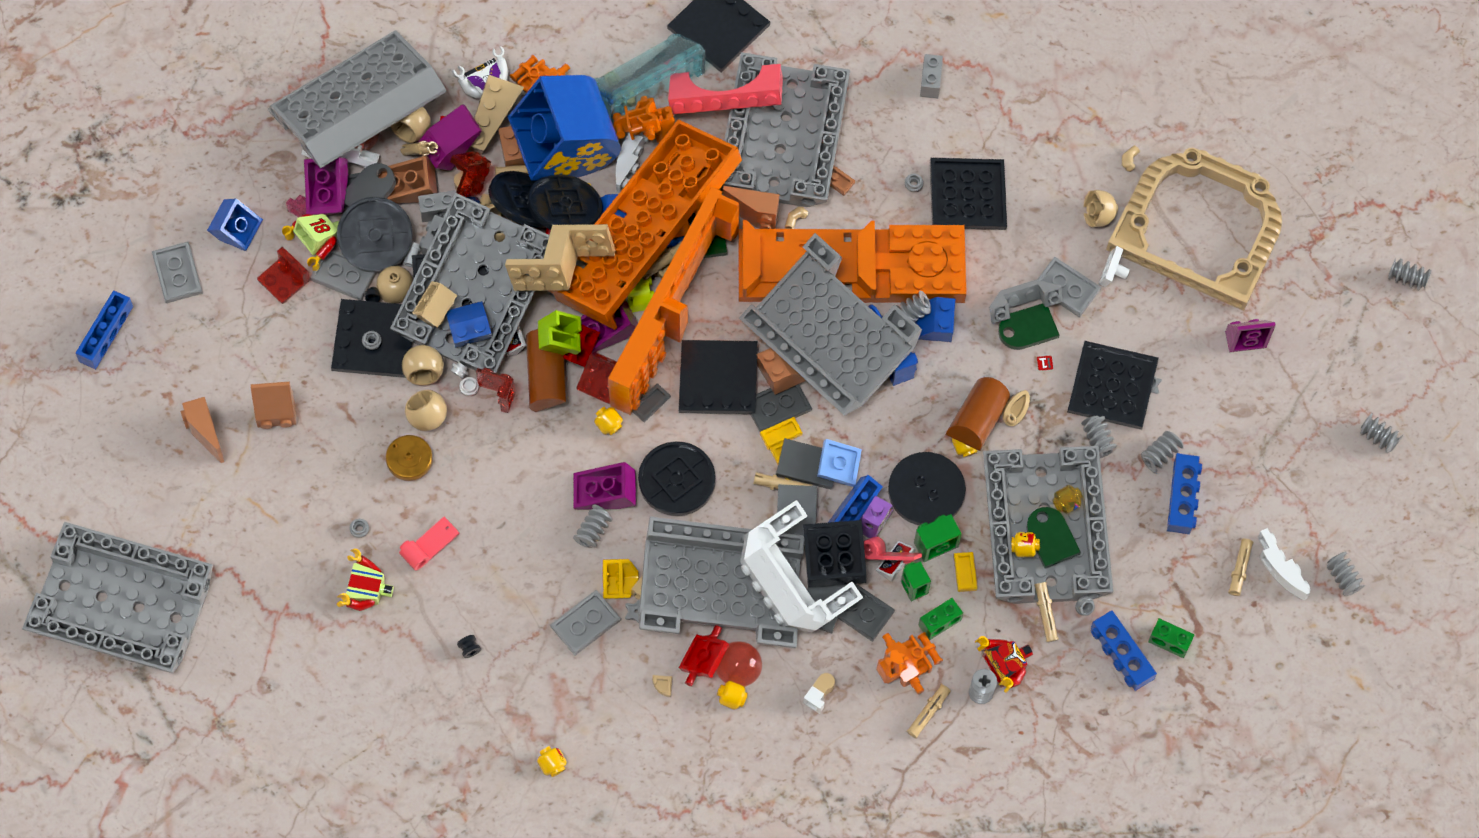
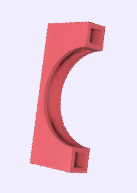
[668,64,783,114]

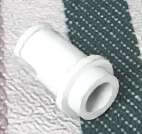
[403,242,421,267]

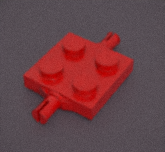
[678,625,729,686]

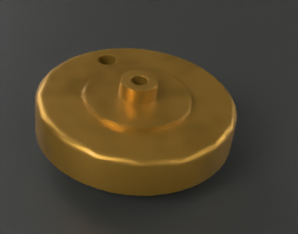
[386,435,433,481]

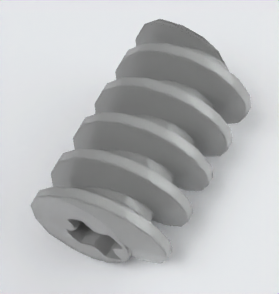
[1388,258,1431,291]
[889,291,931,322]
[1360,413,1403,453]
[1081,416,1117,458]
[1141,431,1184,473]
[573,504,612,547]
[1327,552,1365,596]
[969,669,997,704]

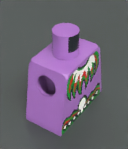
[861,496,893,538]

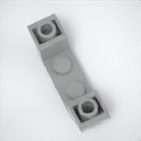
[989,280,1063,324]

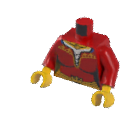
[975,636,1033,693]

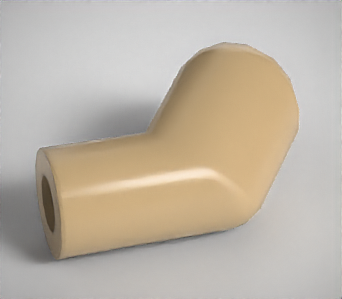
[1122,145,1140,171]

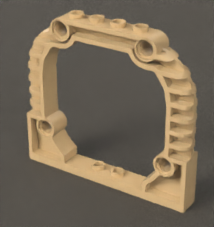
[1106,148,1282,311]

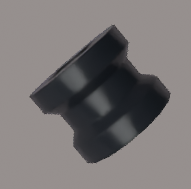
[457,635,481,658]

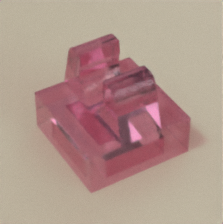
[286,195,306,218]

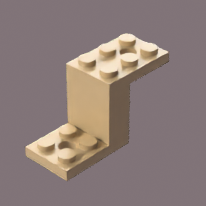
[505,224,616,291]

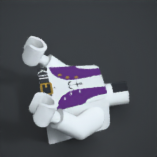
[452,46,508,99]

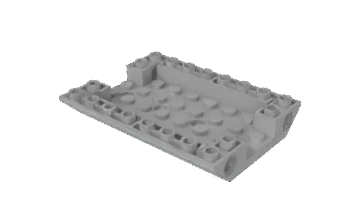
[268,30,447,168]
[721,52,850,207]
[390,193,550,376]
[983,446,1113,604]
[22,522,213,673]

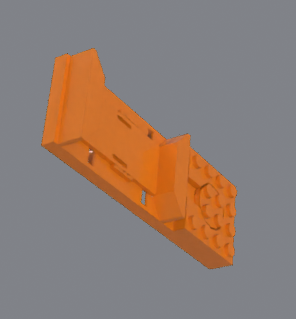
[548,119,742,330]
[608,187,739,415]
[738,220,966,303]

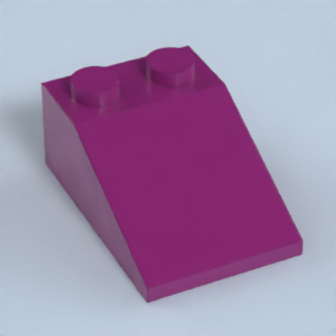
[418,104,482,170]
[304,157,348,215]
[581,299,638,354]
[1225,319,1276,353]
[573,462,636,510]

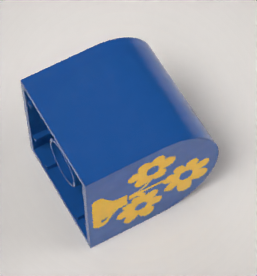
[508,75,621,180]

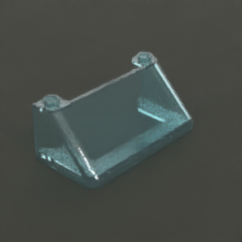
[594,34,706,124]

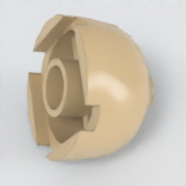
[1083,190,1118,227]
[376,266,413,303]

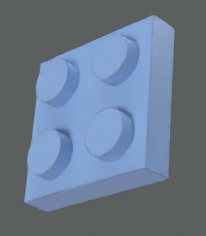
[817,439,862,487]

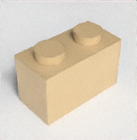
[412,281,457,328]

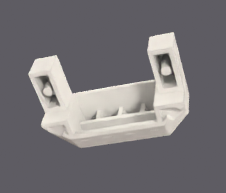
[740,500,863,633]

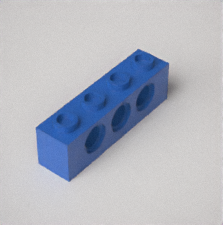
[75,290,133,370]
[1167,453,1202,535]
[1091,610,1157,691]

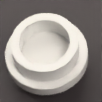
[451,362,469,379]
[459,377,479,396]

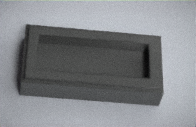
[632,383,671,423]

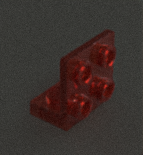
[450,151,491,197]
[257,246,310,304]
[576,352,617,404]
[476,368,515,413]

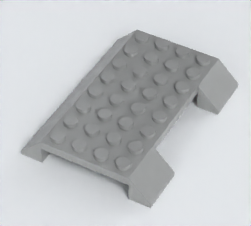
[739,233,922,416]
[639,517,804,648]

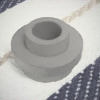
[905,174,923,192]
[362,331,381,350]
[349,519,369,538]
[1075,596,1095,615]

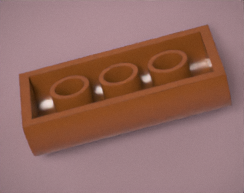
[526,329,566,412]
[945,377,1010,451]

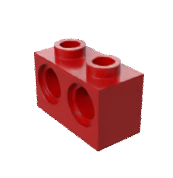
[564,324,600,367]

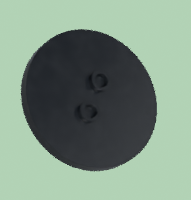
[488,171,544,227]
[527,174,602,230]
[337,197,413,272]
[638,441,716,516]
[888,452,966,526]

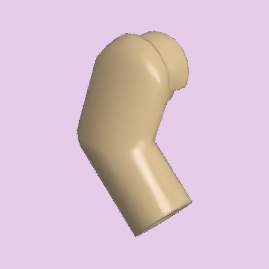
[785,207,808,229]

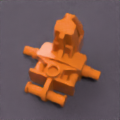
[510,55,570,93]
[613,96,676,143]
[876,632,943,694]

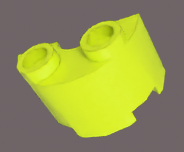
[624,277,654,313]

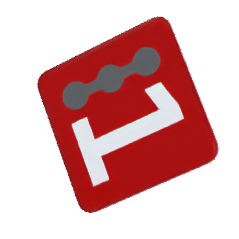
[1037,356,1053,371]

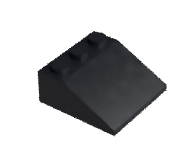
[803,520,867,587]

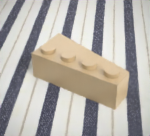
[468,75,524,154]

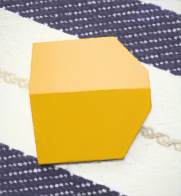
[602,559,638,599]

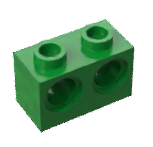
[901,561,931,602]
[918,598,963,640]
[1148,618,1195,658]

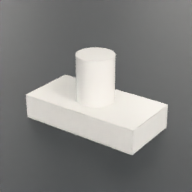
[1099,246,1130,287]

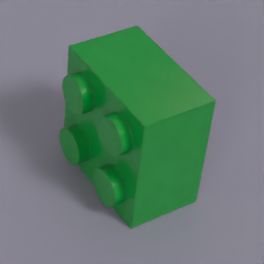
[914,514,962,562]

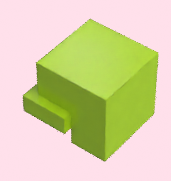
[538,310,581,355]

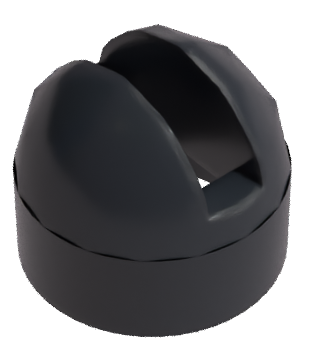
[365,287,380,302]

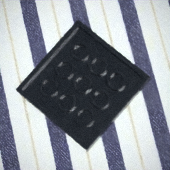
[667,0,770,73]
[930,157,1007,230]
[331,299,412,378]
[679,340,758,414]
[1067,340,1159,430]

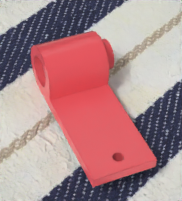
[399,516,460,571]
[864,536,922,564]

